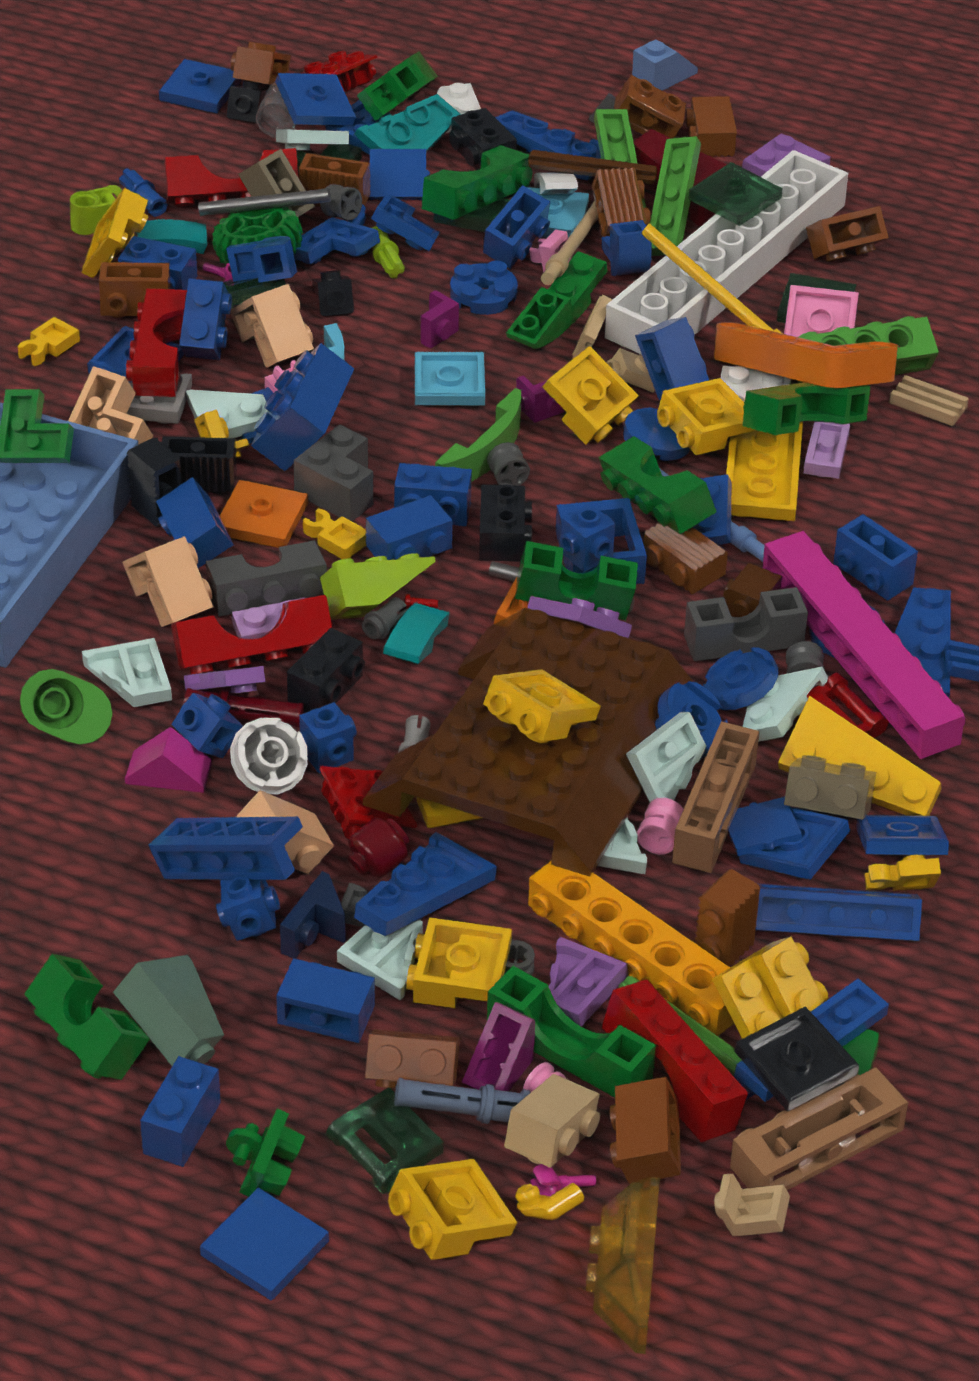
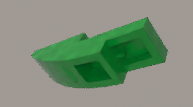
[356,51,438,121]
[506,251,608,349]

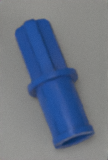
[119,168,168,217]

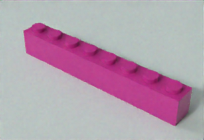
[763,531,965,759]

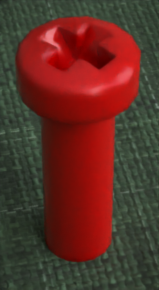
[404,594,438,609]

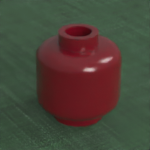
[348,817,410,878]

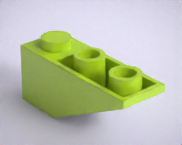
[320,553,436,620]

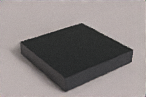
[734,1006,859,1112]

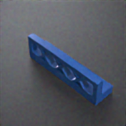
[148,816,303,880]
[756,883,922,941]
[734,978,889,1102]

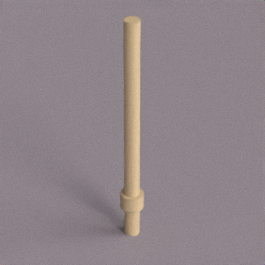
[541,201,598,285]

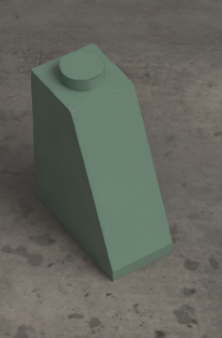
[113,955,224,1066]

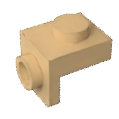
[606,348,655,393]
[714,1173,790,1236]

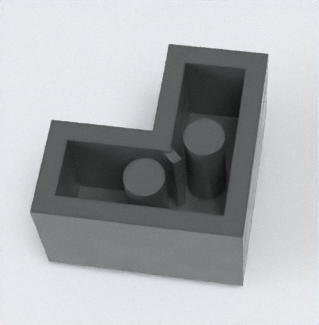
[294,424,374,522]

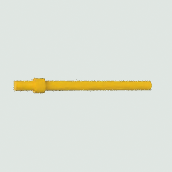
[641,223,783,334]

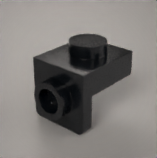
[227,80,271,122]
[312,270,354,316]

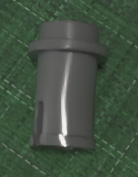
[362,597,408,639]

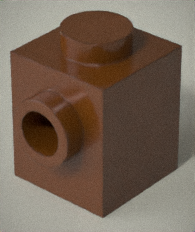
[723,563,782,617]

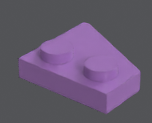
[742,133,831,179]
[527,596,632,638]
[184,666,265,693]
[548,937,629,1027]

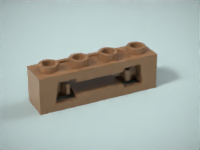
[672,721,759,873]
[730,1067,908,1190]

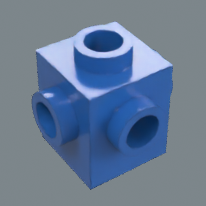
[560,504,616,572]
[171,693,243,759]
[299,702,357,773]
[216,876,280,941]

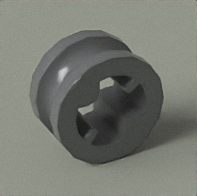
[504,940,535,976]

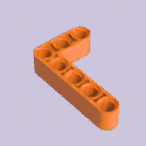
[714,322,898,388]

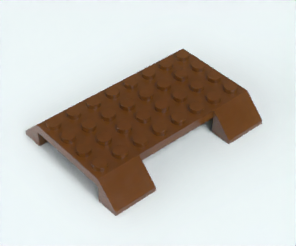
[363,608,693,877]

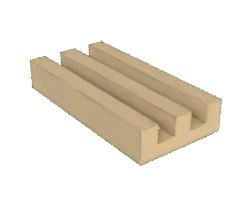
[572,294,613,359]
[889,375,969,426]

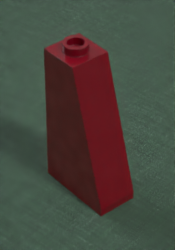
[633,129,744,227]

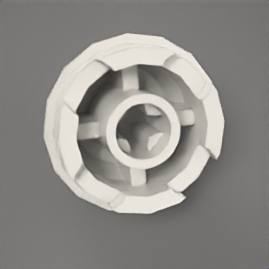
[230,717,308,794]

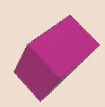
[125,727,212,793]

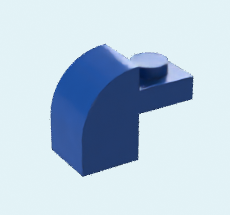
[602,220,652,276]
[226,236,297,283]

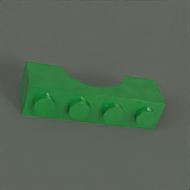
[422,145,533,220]
[742,382,870,435]
[598,436,717,534]
[487,966,656,1098]

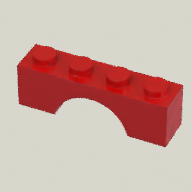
[164,148,299,207]
[126,288,187,397]
[171,595,332,675]
[602,979,748,1142]

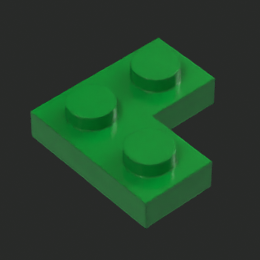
[0,389,74,463]

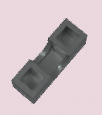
[206,540,327,616]
[684,587,808,661]

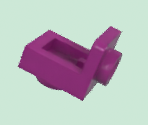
[421,290,459,349]
[516,376,566,423]

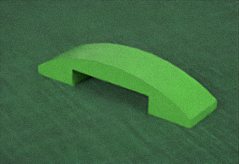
[435,388,521,481]

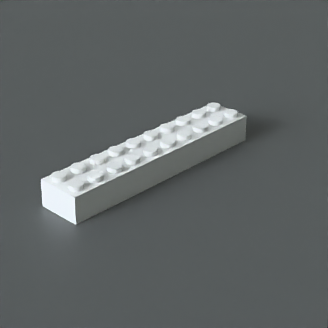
[605,150,848,354]

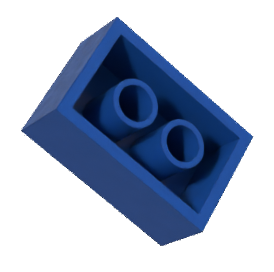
[251,343,354,471]

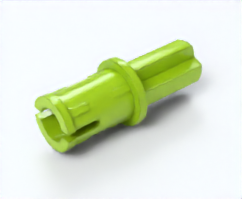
[372,226,404,278]

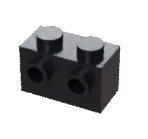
[449,108,517,170]
[479,484,532,562]
[287,628,365,713]

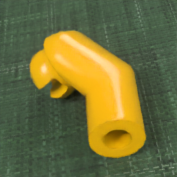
[515,1183,584,1220]

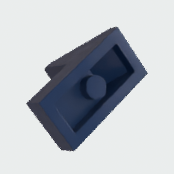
[280,871,346,959]

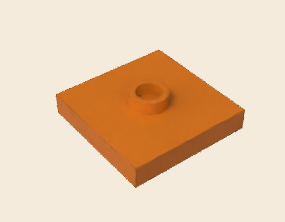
[220,480,308,548]

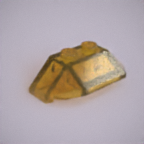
[586,1176,660,1354]

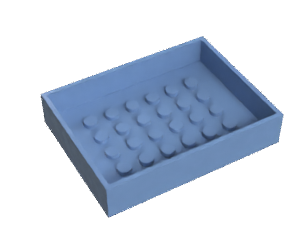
[0,403,139,668]

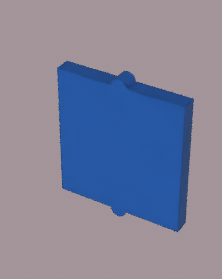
[370,149,430,200]
[728,797,802,856]

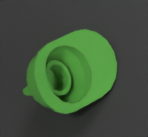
[20,669,112,744]

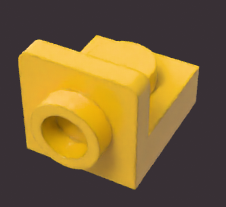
[194,409,249,458]

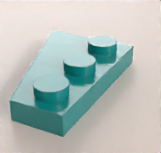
[354,94,461,153]

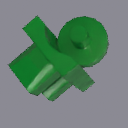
[226,1108,305,1197]

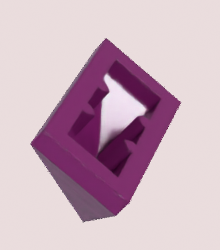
[462,1002,535,1092]

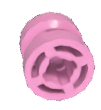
[637,798,684,855]

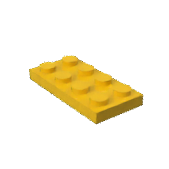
[726,421,803,521]

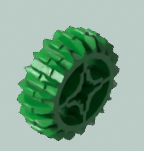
[212,207,303,265]

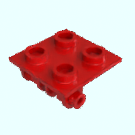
[299,51,378,92]
[319,766,417,839]

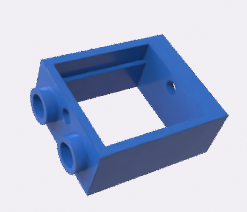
[556,498,647,584]

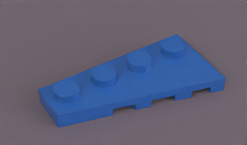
[495,110,601,181]
[895,587,951,697]
[354,832,497,936]

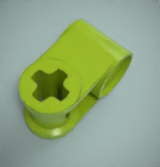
[70,185,122,235]

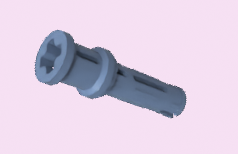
[394,1078,531,1124]

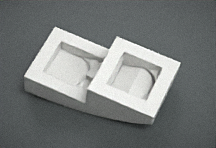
[534,172,578,195]

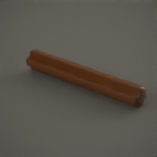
[528,150,657,184]

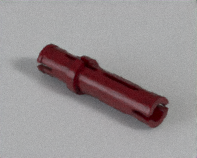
[184,688,304,728]

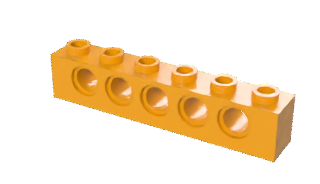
[528,860,734,1036]

